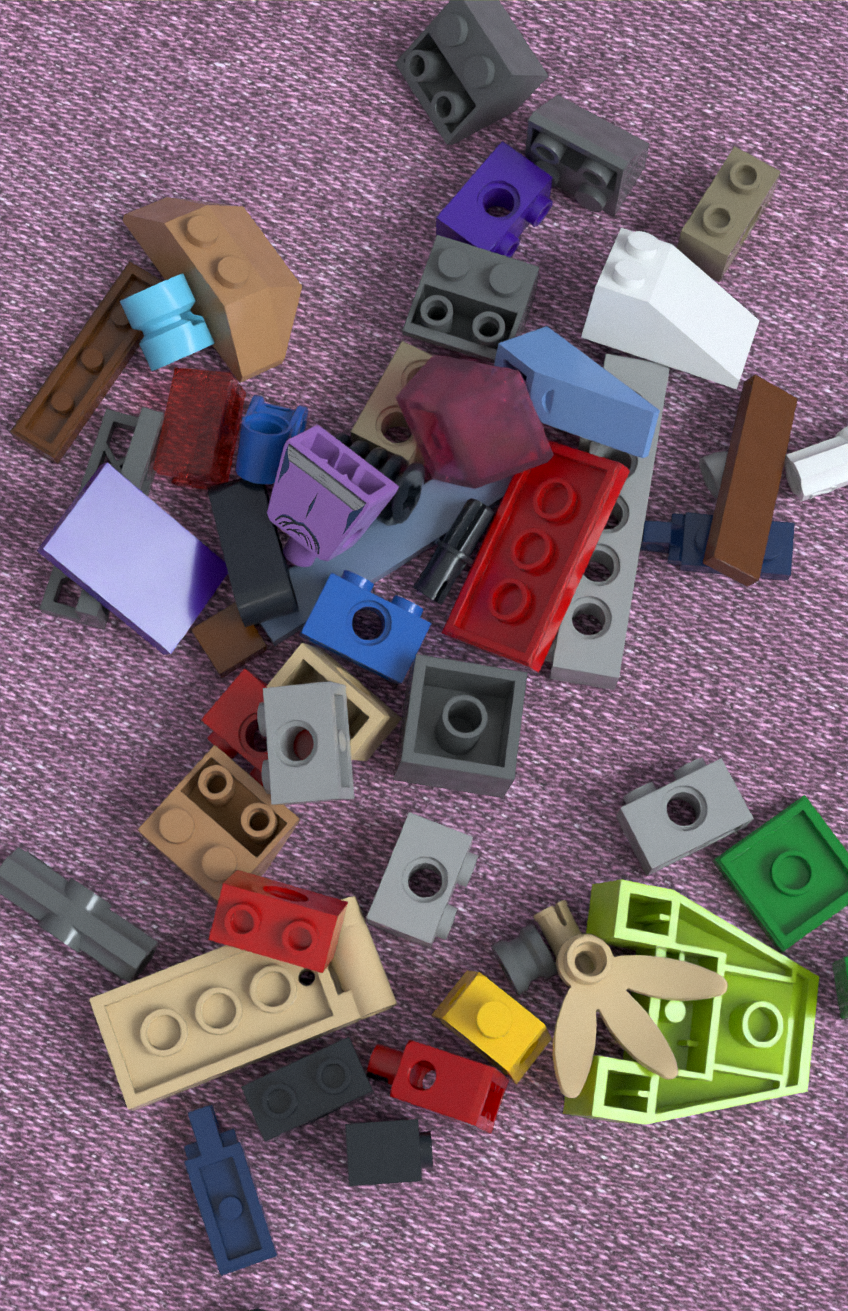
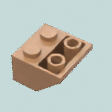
[137,745,300,904]

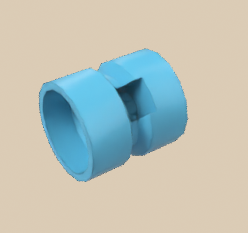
[120,273,215,371]

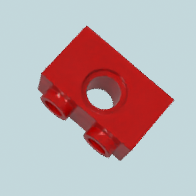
[201,668,314,786]
[208,870,348,973]

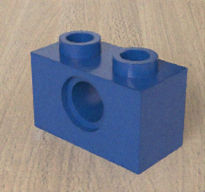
[299,570,432,685]

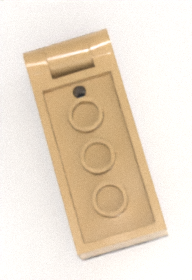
[89,896,397,1111]

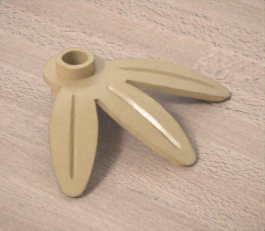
[553,933,728,1098]

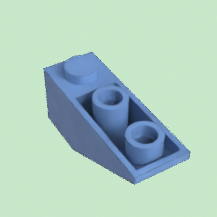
[490,326,660,458]

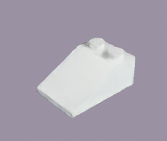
[581,228,759,389]

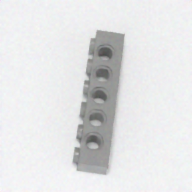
[544,354,670,690]

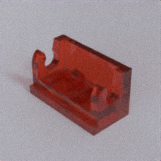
[153,368,246,490]

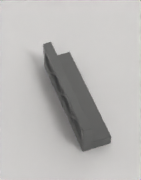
[39,407,170,630]

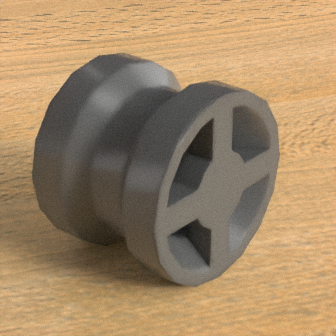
[491,923,558,996]

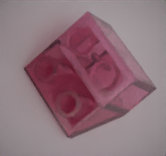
[395,354,554,489]

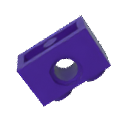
[436,141,553,258]

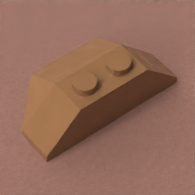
[122,197,302,383]

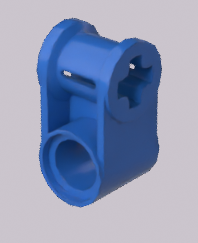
[235,395,308,484]

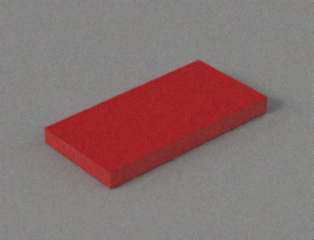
[441,435,630,673]

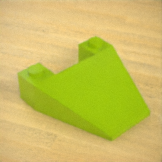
[563,879,819,1125]

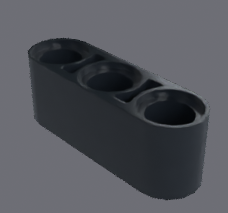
[207,478,299,627]

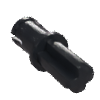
[412,498,494,605]

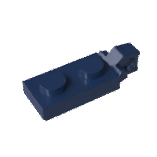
[640,512,795,581]
[184,1105,278,1276]

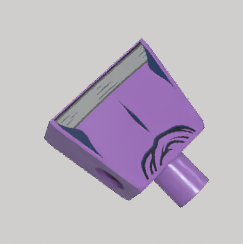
[267,425,399,567]

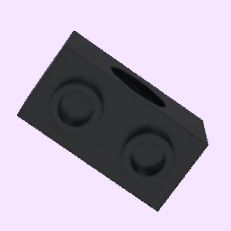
[241,1037,375,1143]
[345,1119,433,1186]

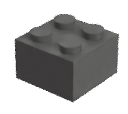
[393,654,527,798]

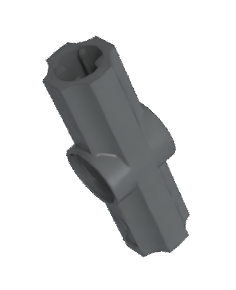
[0,847,159,983]

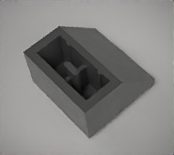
[395,0,549,145]
[525,95,650,217]
[402,235,539,364]

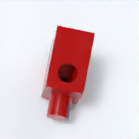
[367,1040,509,1134]

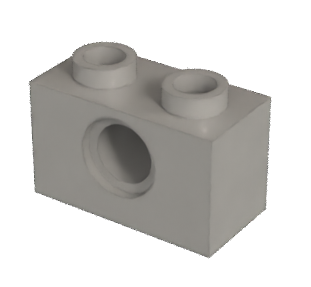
[257,681,354,805]
[616,758,754,876]
[366,812,479,950]

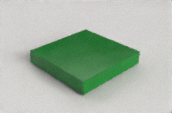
[712,795,848,953]

